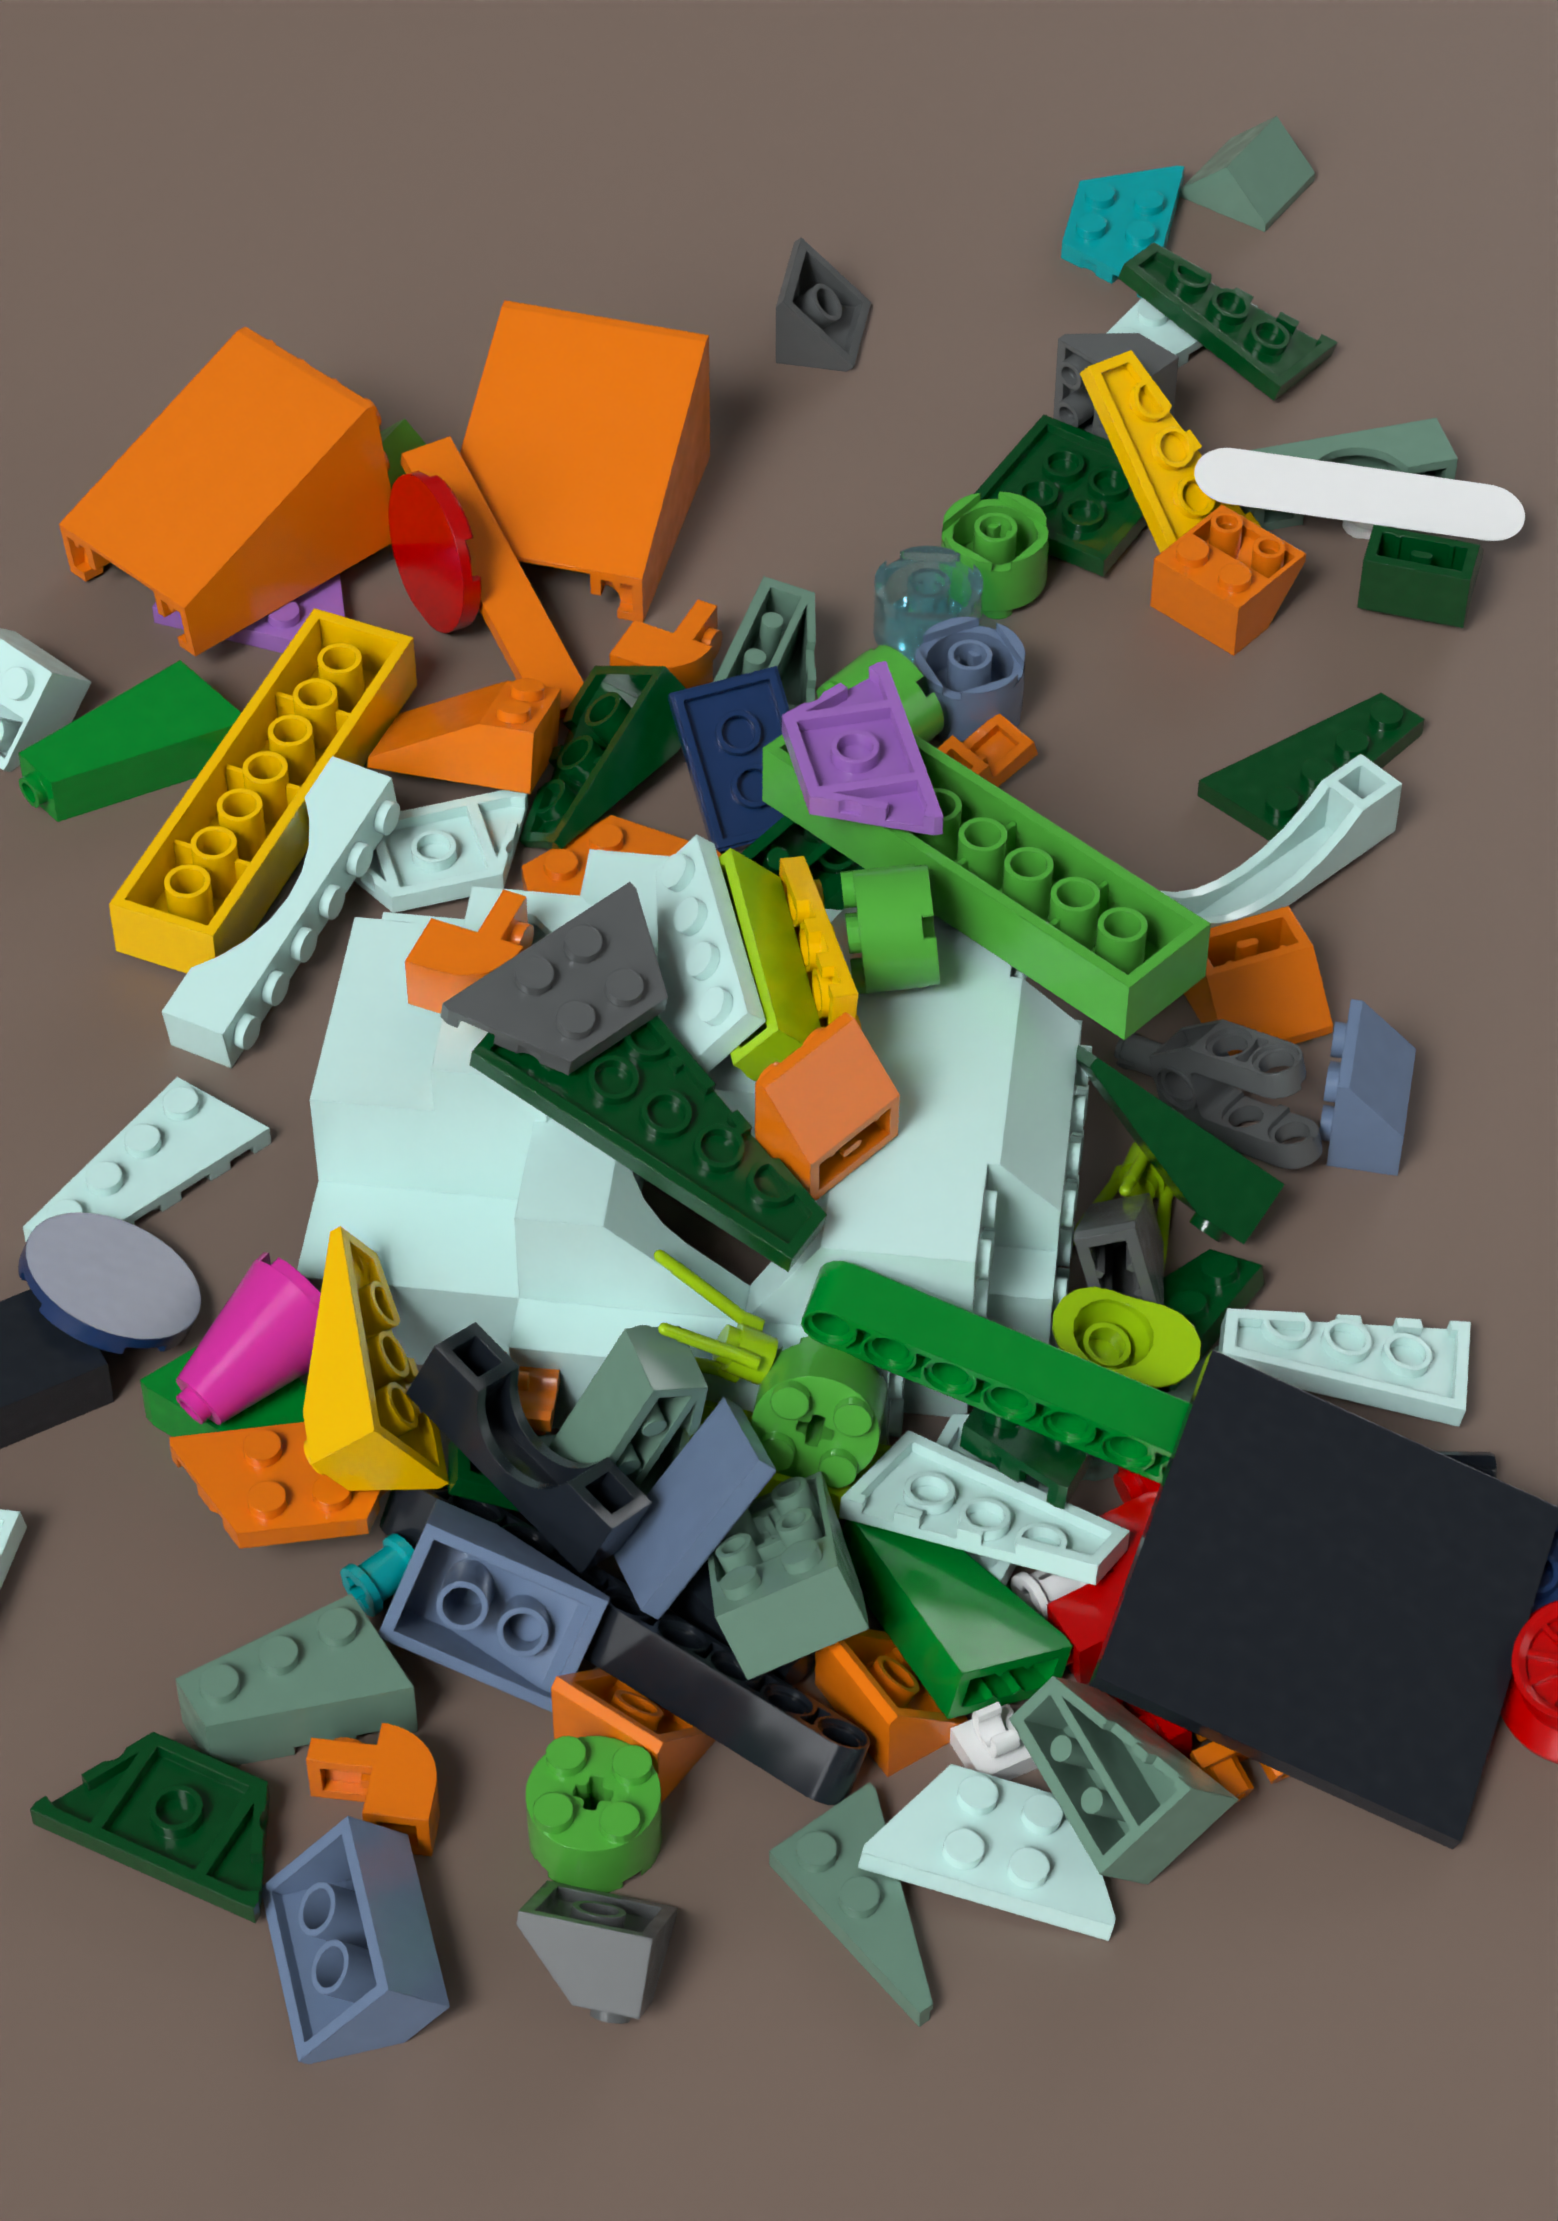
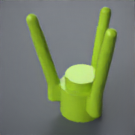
[1073,1142,1174,1269]
[654,1250,778,1385]

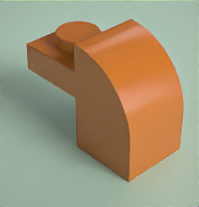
[609,599,722,689]
[405,889,534,1014]
[306,1723,440,1856]

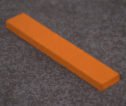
[400,436,584,719]

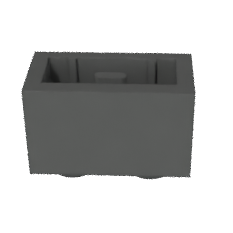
[1053,333,1179,441]

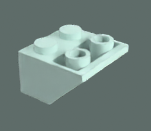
[0,628,91,772]

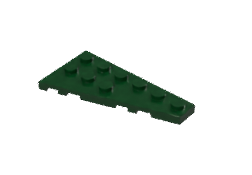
[469,1015,827,1272]

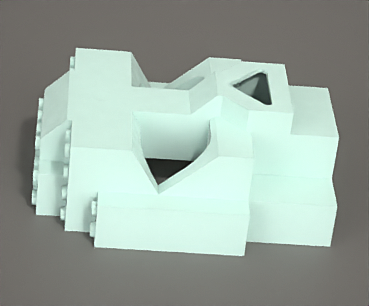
[297,849,1092,1445]

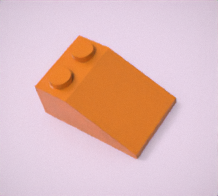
[367,678,561,794]

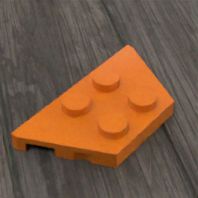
[522,815,722,896]
[169,1422,389,1549]

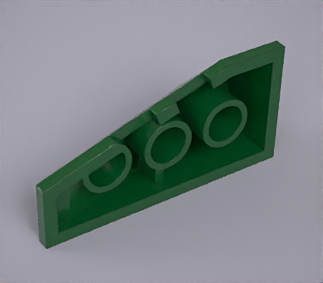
[519,666,686,849]
[1076,1045,1285,1245]

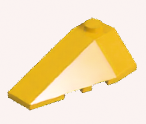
[303,1226,449,1491]

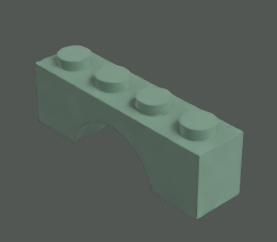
[1240,418,1458,531]

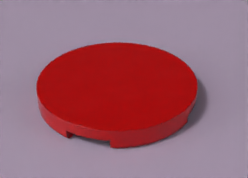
[388,470,482,633]

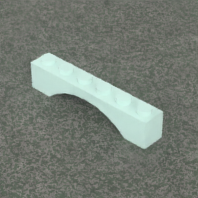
[1161,754,1402,928]
[162,756,400,1068]

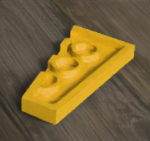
[1079,350,1261,553]
[779,856,862,1030]

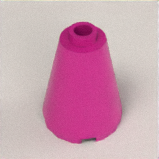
[176,1252,321,1425]

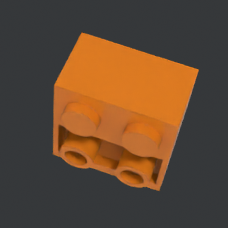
[1150,505,1306,656]
[1184,906,1333,1056]
[755,1012,900,1201]

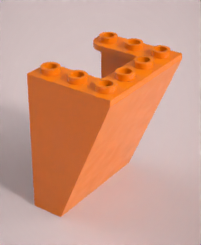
[460,300,710,623]
[59,326,391,657]

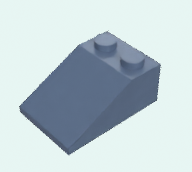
[378,1499,610,1713]

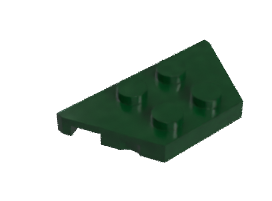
[960,1407,1095,1509]
[30,1732,270,1924]

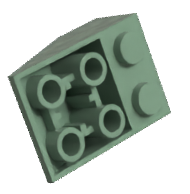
[708,1471,869,1680]

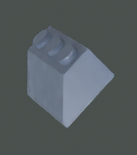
[262,1816,450,2064]

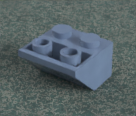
[1319,999,1416,1176]

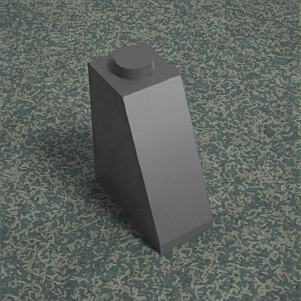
[1074,1193,1164,1305]

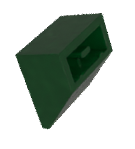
[1357,525,1484,628]

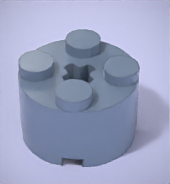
[915,617,1025,743]

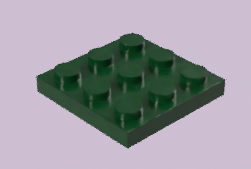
[974,414,1147,577]

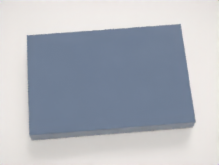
[613,1397,776,1620]

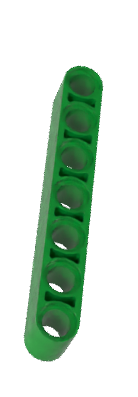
[801,1261,1189,1484]

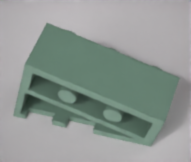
[713,576,816,710]
[549,1325,708,1495]
[175,1593,418,1766]
[1009,1676,1239,1885]

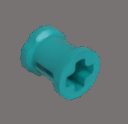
[340,1533,414,1617]

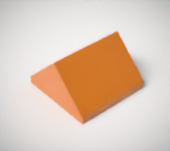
[815,1629,969,1777]
[551,1669,716,1803]

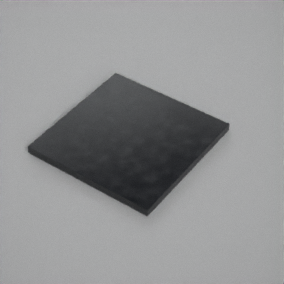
[1089,1350,1558,1850]

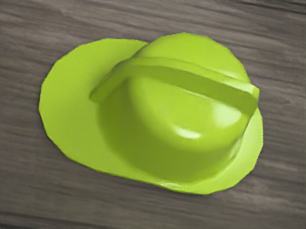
[1052,1286,1201,1388]

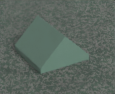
[1180,116,1315,232]

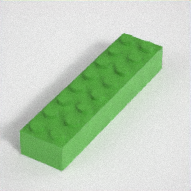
[762,733,1211,1040]

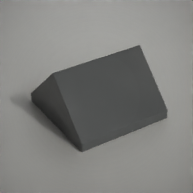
[776,237,871,372]

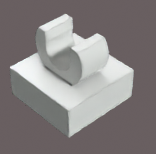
[950,1702,1037,1780]

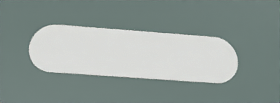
[1194,448,1525,541]

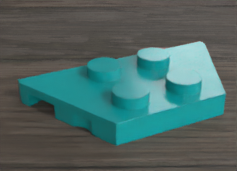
[1061,166,1185,298]

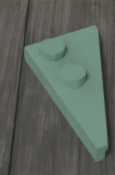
[769,1782,933,2027]

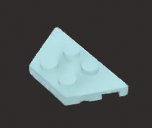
[354,790,528,913]
[858,1764,1116,1941]

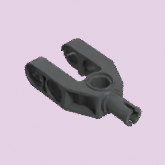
[1114,1019,1323,1169]

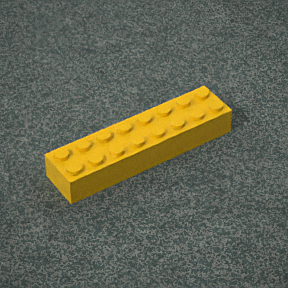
[109,608,417,974]

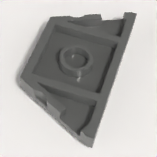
[441,882,668,1075]

